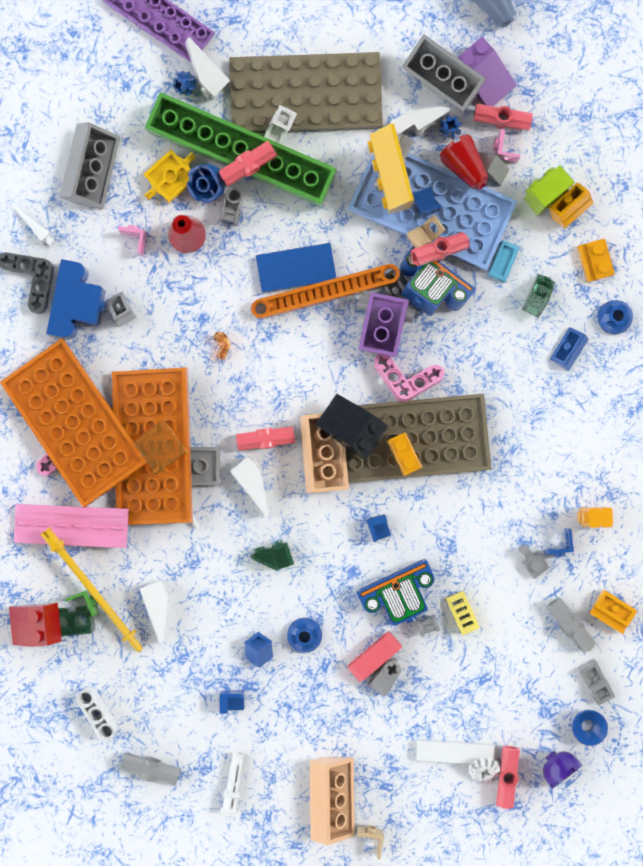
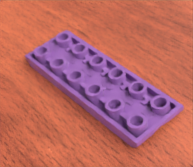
[102,0,215,63]

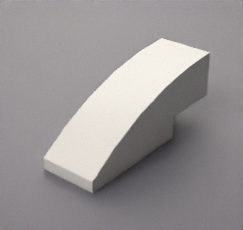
[390,107,451,137]

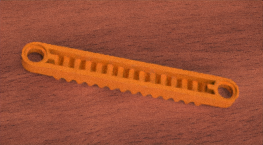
[251,264,400,319]

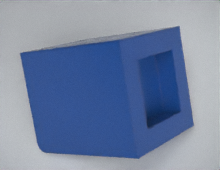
[366,514,391,542]
[244,632,273,668]
[220,690,244,714]

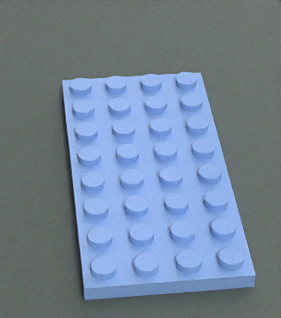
[348,153,517,271]

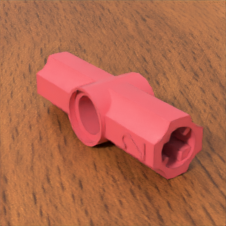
[473,104,533,131]
[218,141,277,187]
[410,232,470,267]
[236,427,295,451]
[496,745,520,809]

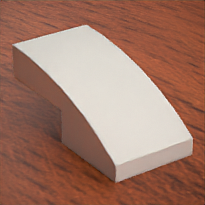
[263,105,297,144]

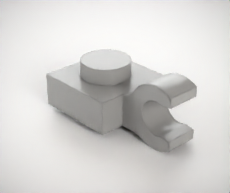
[518,544,550,579]

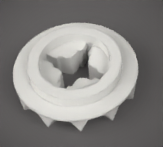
[469,758,500,782]

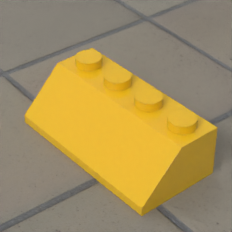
[367,123,414,214]

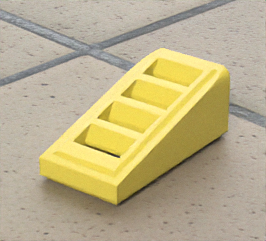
[446,591,480,635]

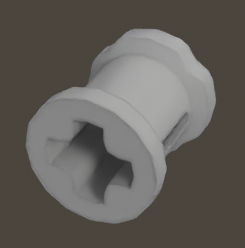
[416,615,440,637]

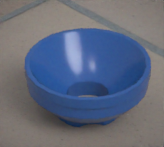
[597,300,633,335]
[287,617,322,653]
[572,709,608,746]

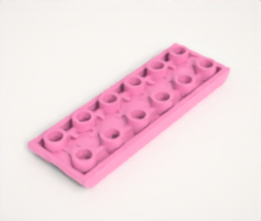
[14,504,129,548]

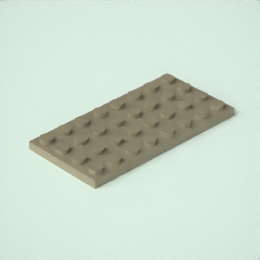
[229,52,383,133]
[345,393,492,483]

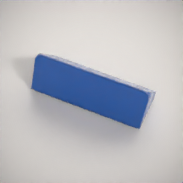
[550,327,588,371]

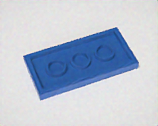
[256,243,336,293]

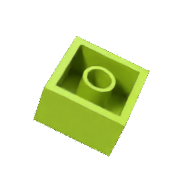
[523,165,575,216]

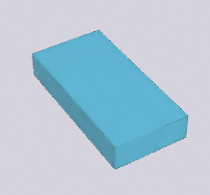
[487,240,520,283]

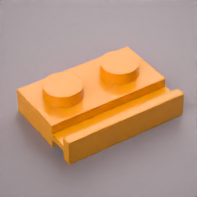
[577,238,615,283]
[589,589,637,634]

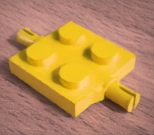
[143,149,197,204]

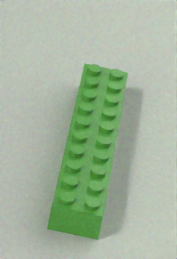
[145,92,337,208]

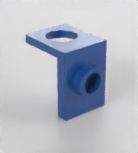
[413,187,441,218]
[544,528,574,557]

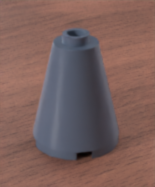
[473,0,516,27]

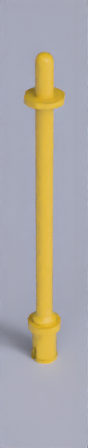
[40,527,143,652]

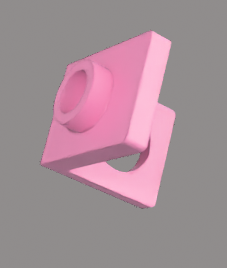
[493,129,520,163]
[118,225,147,256]

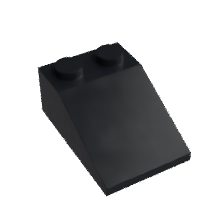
[315,393,389,459]

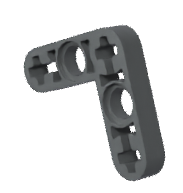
[0,252,54,314]

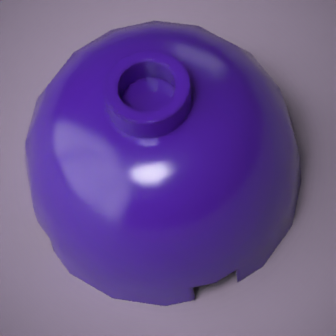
[543,751,583,789]

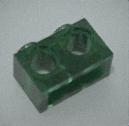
[58,605,95,637]

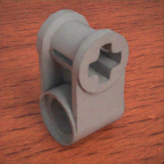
[219,186,244,226]
[368,657,401,697]

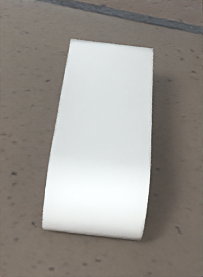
[77,687,118,741]

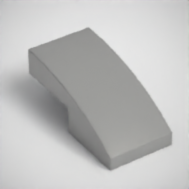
[578,659,615,706]

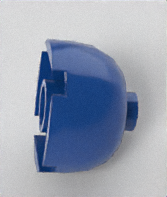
[187,164,226,204]

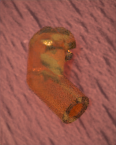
[214,331,231,360]

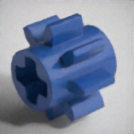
[173,71,197,96]
[439,115,463,140]

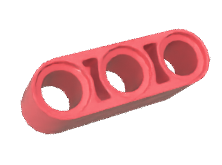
[347,631,402,682]

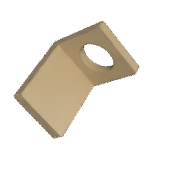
[406,215,445,248]
[357,825,384,860]

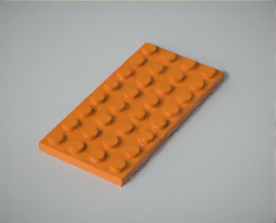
[0,338,148,508]
[112,367,193,525]

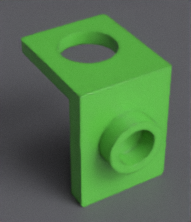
[64,590,99,617]

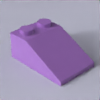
[458,36,517,106]
[358,292,409,357]

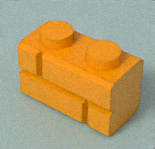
[548,182,594,229]
[387,432,422,476]
[577,507,613,528]

